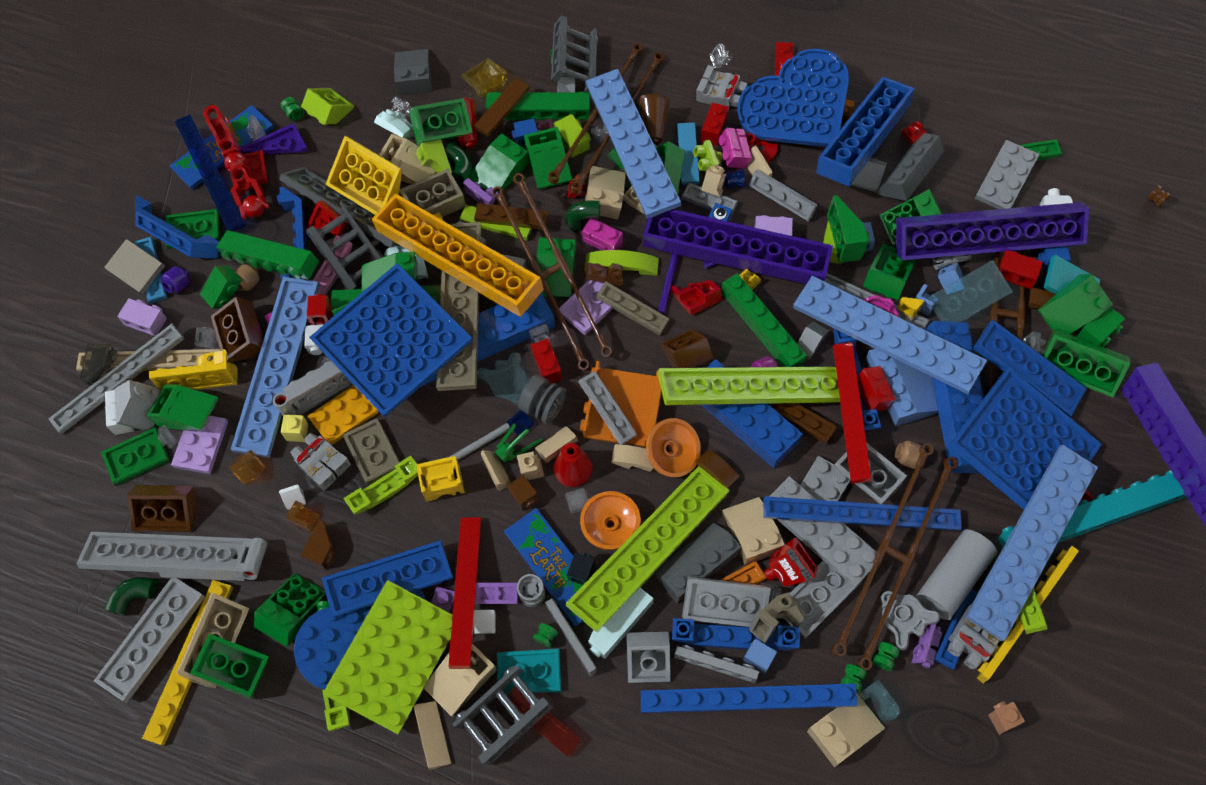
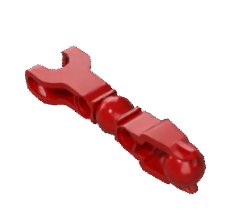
[203,105,270,220]

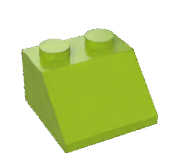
[301,88,354,126]

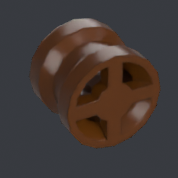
[1147,185,1172,208]

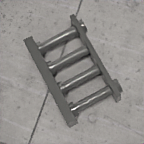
[551,15,599,93]
[307,205,384,290]
[452,665,554,766]

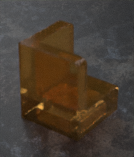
[229,450,265,484]
[286,500,320,533]

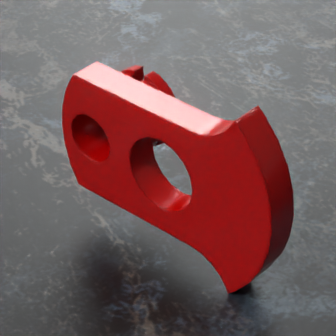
[746,133,777,163]

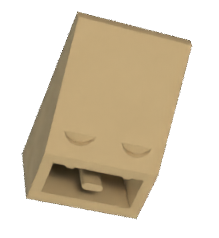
[379,134,436,184]
[424,644,497,717]

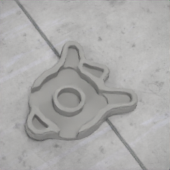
[881,591,940,650]

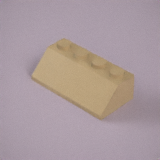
[176,593,249,688]

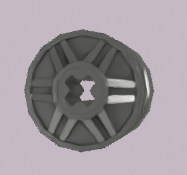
[518,374,567,425]

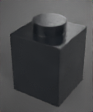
[567,552,595,585]

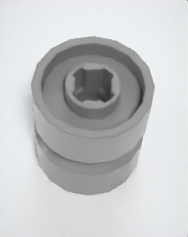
[517,574,545,607]

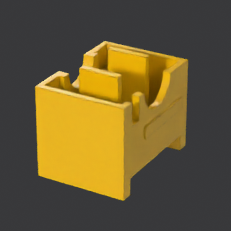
[416,456,465,502]

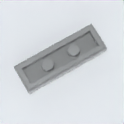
[681,183,738,214]

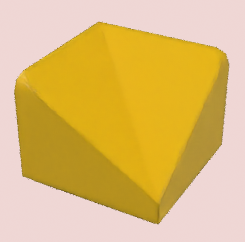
[898,297,924,319]

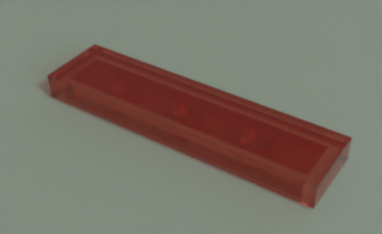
[507,686,582,757]

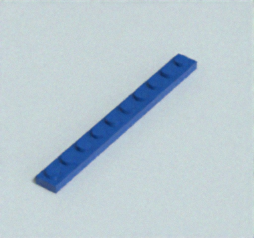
[763,496,961,531]
[641,684,857,714]

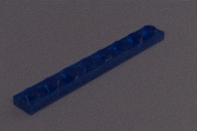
[174,114,246,232]

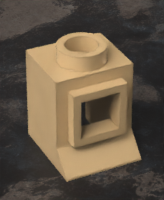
[701,165,726,197]
[517,452,544,480]

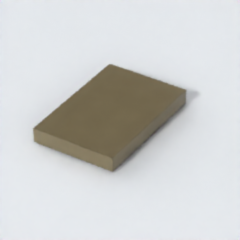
[104,239,165,295]
[343,418,400,485]

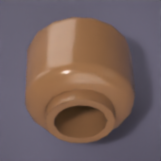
[235,264,259,292]
[895,440,922,469]

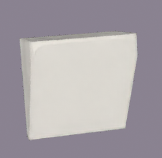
[279,485,306,510]
[474,610,496,634]

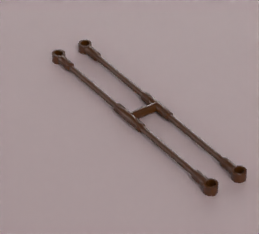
[548,43,664,194]
[492,173,614,371]
[986,249,1026,394]
[831,443,958,670]

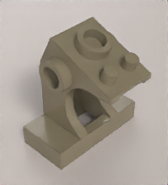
[749,592,804,644]

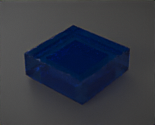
[507,410,534,436]

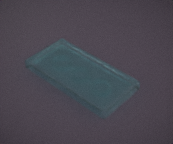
[927,260,1013,322]

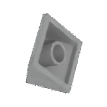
[851,158,887,192]

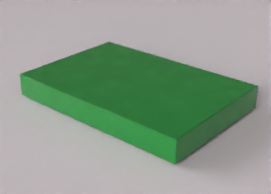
[165,209,221,249]
[101,427,170,486]

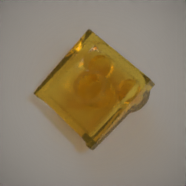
[461,58,508,97]

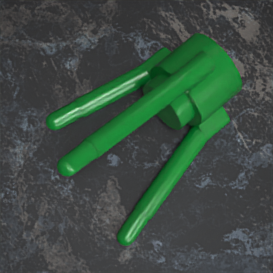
[495,424,543,463]

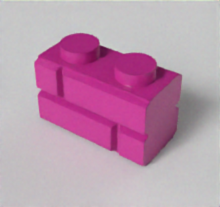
[719,128,752,169]
[582,218,623,251]

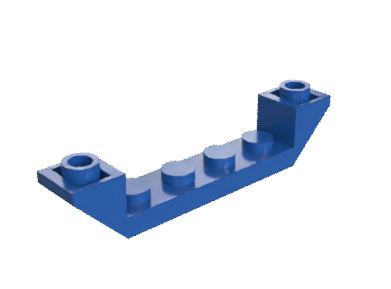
[277,187,308,281]
[135,196,220,259]
[834,329,881,431]
[672,618,800,651]

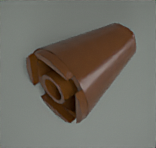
[635,94,670,145]

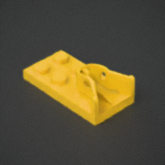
[149,349,238,390]

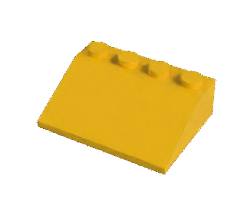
[325,136,402,215]

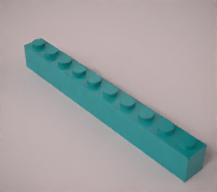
[998,470,1186,548]

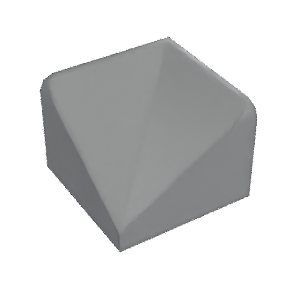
[557,77,576,93]

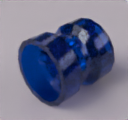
[725,169,745,189]

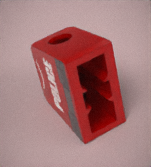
[764,537,818,586]

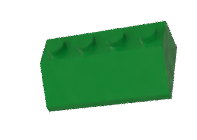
[1043,328,1131,397]

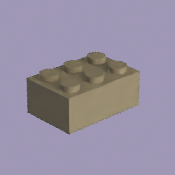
[400,169,465,217]

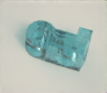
[859,680,900,722]

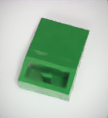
[524,127,572,190]
[879,190,942,246]
[147,384,219,430]
[254,573,326,647]

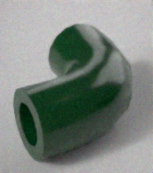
[445,141,473,185]
[565,200,601,232]
[103,577,158,616]

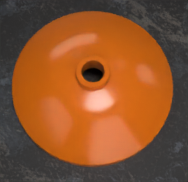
[646,418,701,477]
[580,491,641,550]

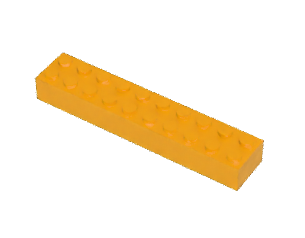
[372,193,544,317]

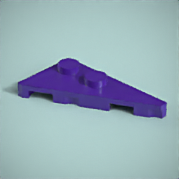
[240,123,308,154]

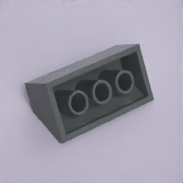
[876,133,944,201]
[653,523,741,603]

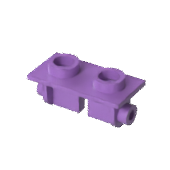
[911,624,942,668]

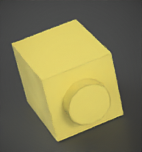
[281,415,309,442]

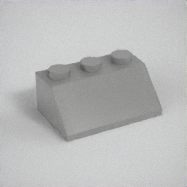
[834,443,907,504]

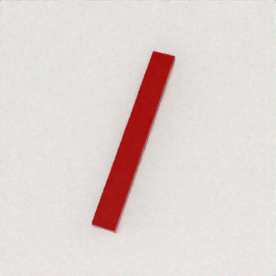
[833,342,872,484]
[448,517,481,669]

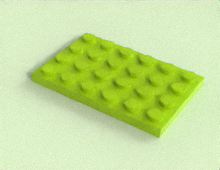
[323,580,453,734]

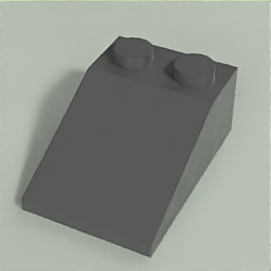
[394,49,432,95]

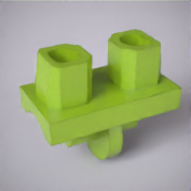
[693,140,724,172]

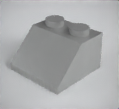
[115,380,162,431]
[627,632,670,683]

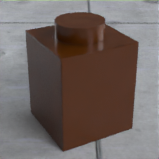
[507,475,538,511]

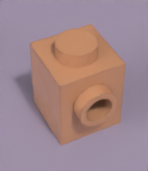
[988,701,1025,735]

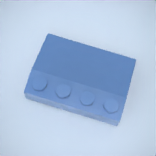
[865,349,939,427]

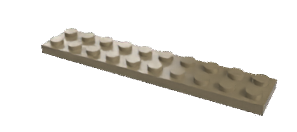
[436,222,481,391]

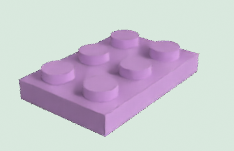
[559,280,613,335]
[171,416,228,474]

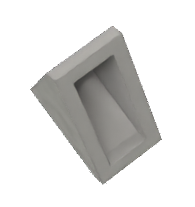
[797,322,830,360]

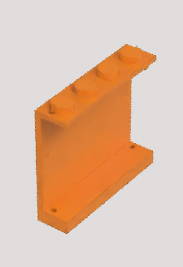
[580,361,662,448]

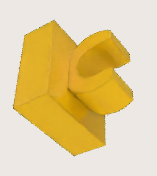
[740,269,761,290]

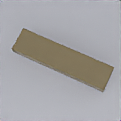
[596,281,669,336]

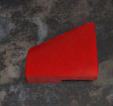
[671,280,722,315]

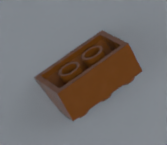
[211,297,264,363]
[127,485,196,532]

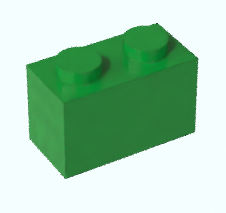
[200,266,242,309]
[1077,307,1125,347]

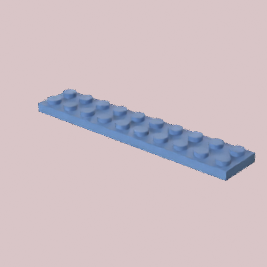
[586,69,681,219]
[793,276,987,394]
[231,277,320,458]
[965,445,1098,641]

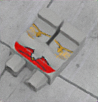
[696,65,748,110]
[290,433,351,491]
[948,604,1000,669]

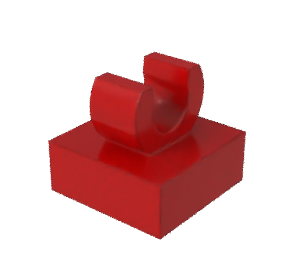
[901,121,927,145]
[567,175,588,199]

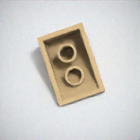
[585,166,625,219]
[722,497,785,565]
[807,693,885,768]

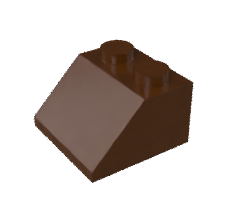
[660,329,714,368]

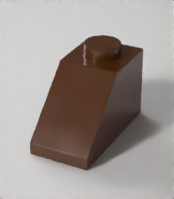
[300,520,335,570]

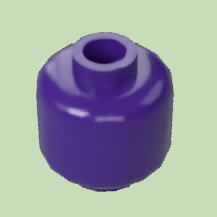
[161,266,190,294]

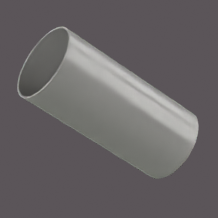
[916,529,997,620]

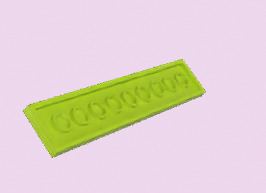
[657,367,840,405]
[566,466,729,633]

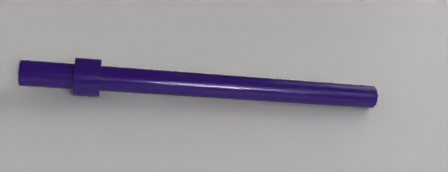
[658,253,679,315]

